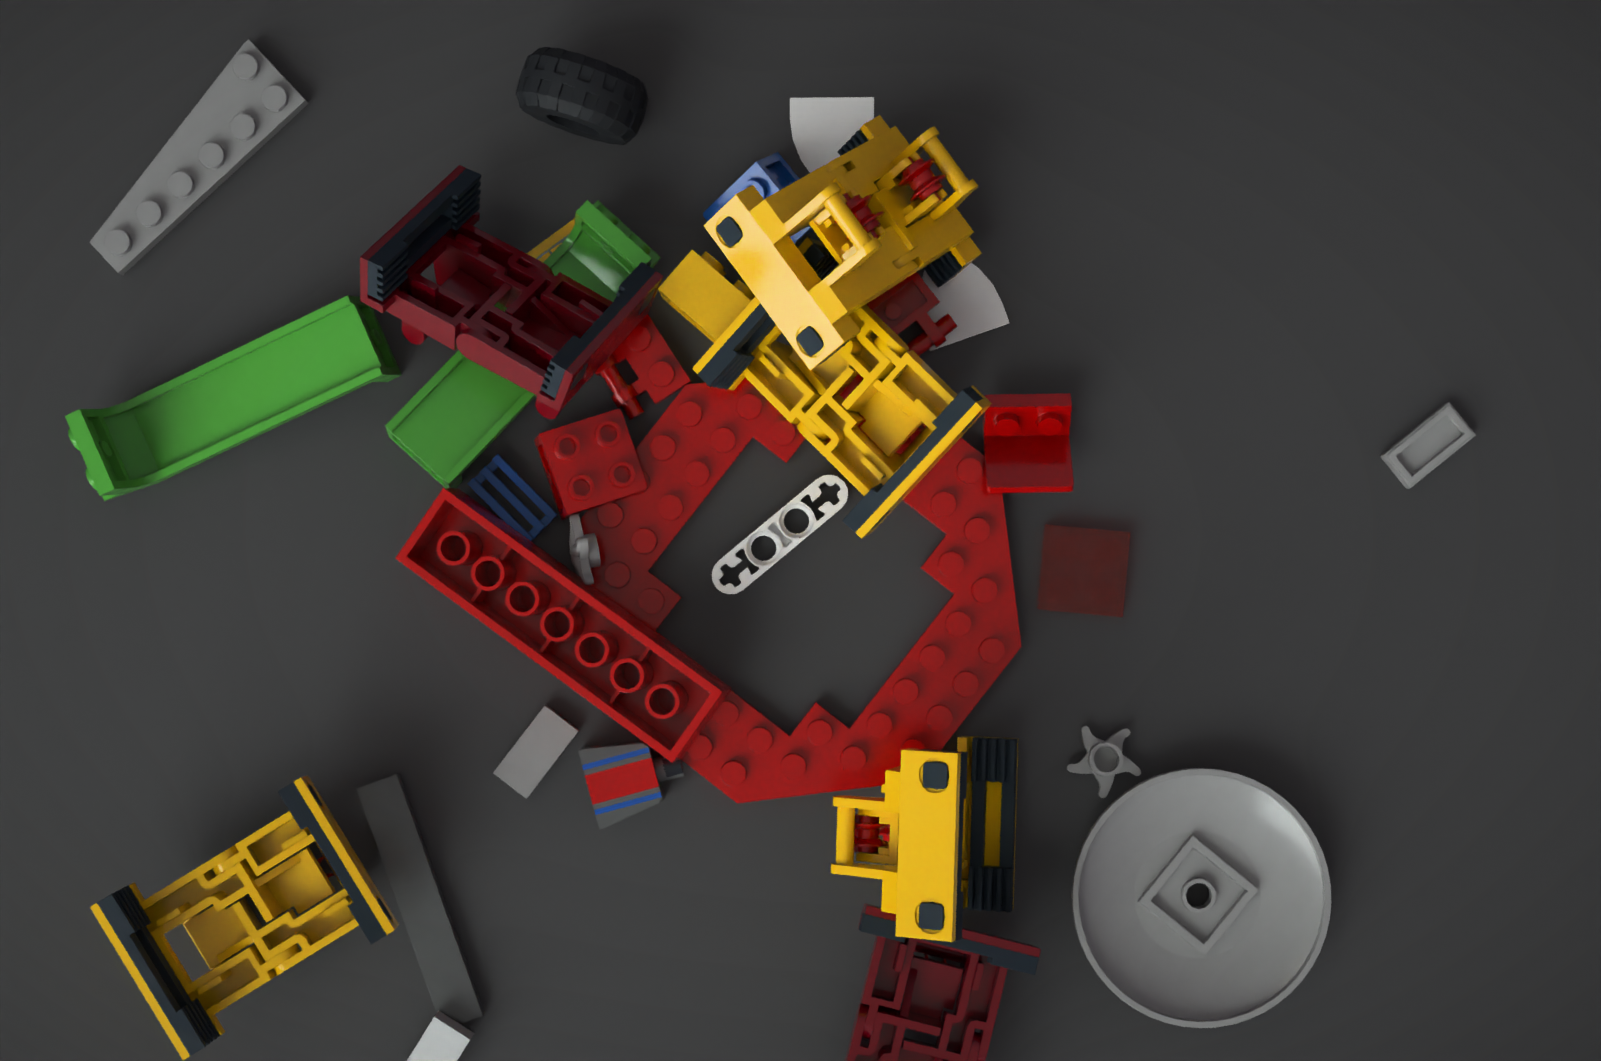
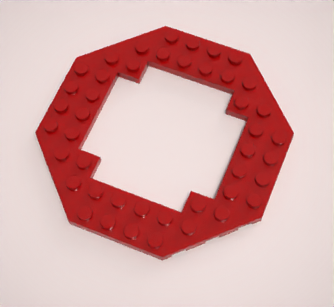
[581,374,1022,803]

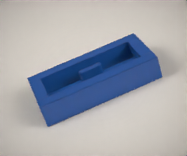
[467,454,559,542]

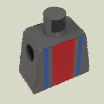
[578,741,685,830]

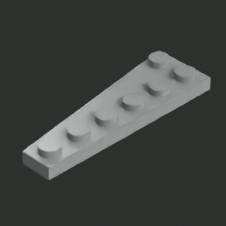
[90,39,309,275]

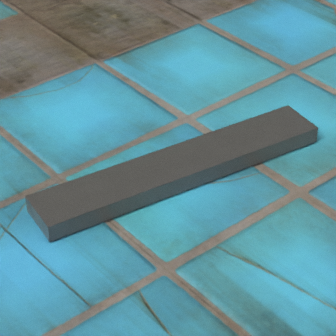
[356,773,485,1024]

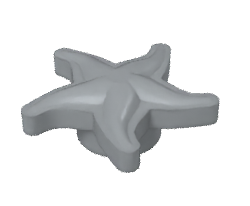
[569,513,601,586]
[1066,726,1141,798]

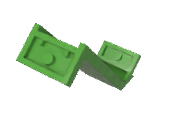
[385,200,661,488]
[65,295,402,501]

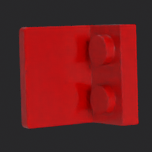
[983,393,1074,493]
[534,409,647,520]

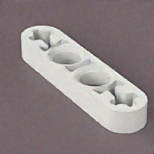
[712,475,848,594]

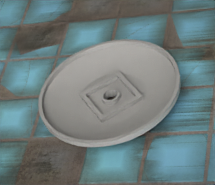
[1071,768,1332,1028]

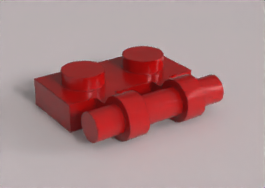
[867,272,958,356]
[595,314,691,420]

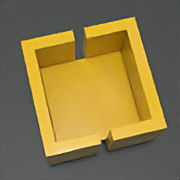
[658,250,755,343]

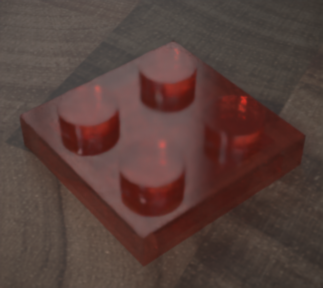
[1036,525,1131,617]

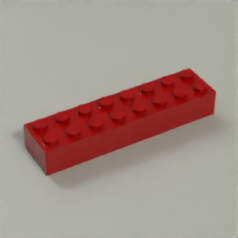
[395,488,732,763]

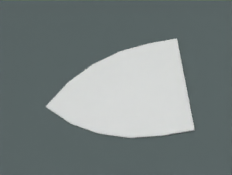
[790,97,874,173]
[922,263,1009,351]

